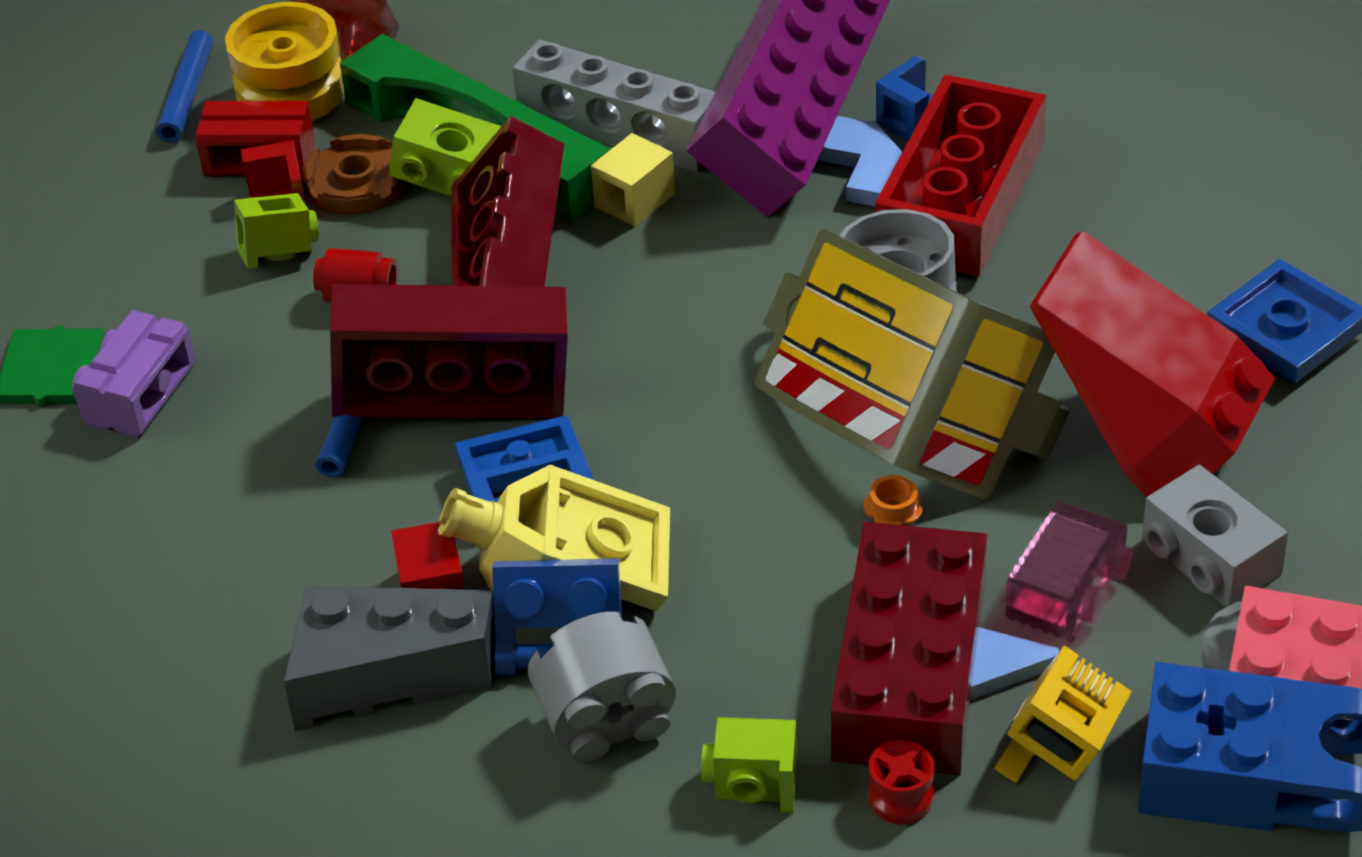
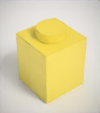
[591,133,676,227]

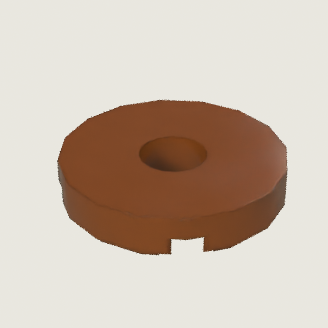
[303,134,408,215]

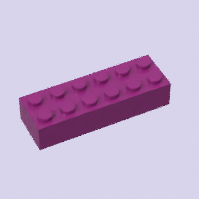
[686,0,890,217]

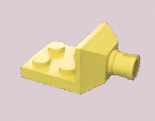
[438,465,670,611]

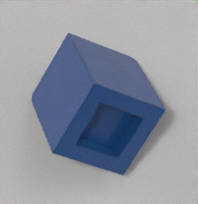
[876,55,933,141]

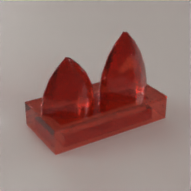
[290,0,400,58]

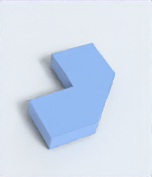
[817,116,902,207]

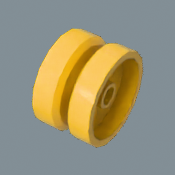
[225,2,344,121]

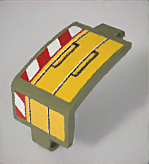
[754,229,1070,499]

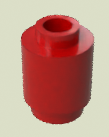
[313,248,398,303]

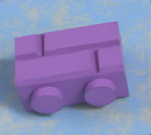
[72,310,196,438]

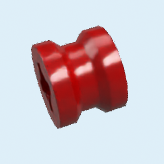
[869,740,935,824]

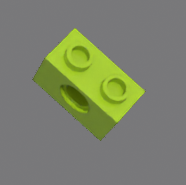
[389,98,501,196]

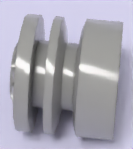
[840,209,957,292]

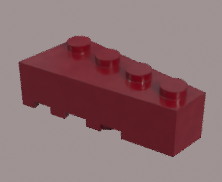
[451,115,565,287]

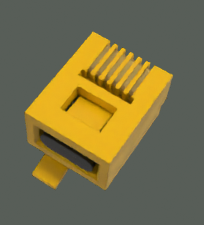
[994,645,1132,784]

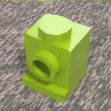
[234,193,319,268]
[701,717,797,813]

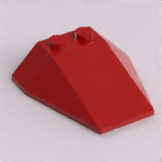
[1029,231,1275,497]

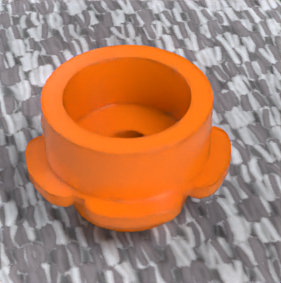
[863,475,923,526]

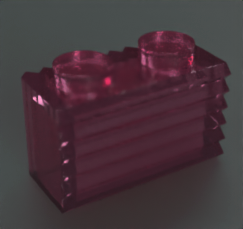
[1006,500,1133,642]

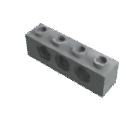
[513,39,715,173]

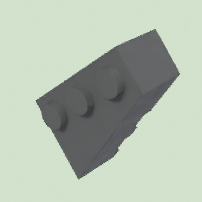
[284,586,495,731]

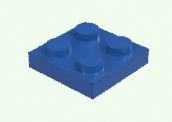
[1207,259,1362,383]

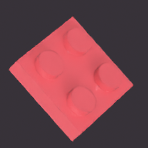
[1229,585,1362,720]

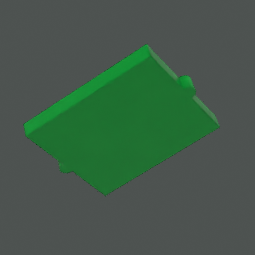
[0,325,105,407]

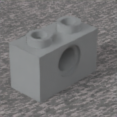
[1142,464,1288,610]

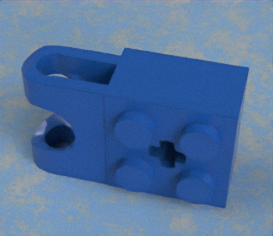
[1138,662,1362,832]

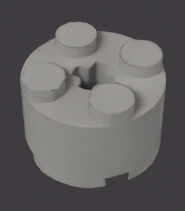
[528,612,676,763]

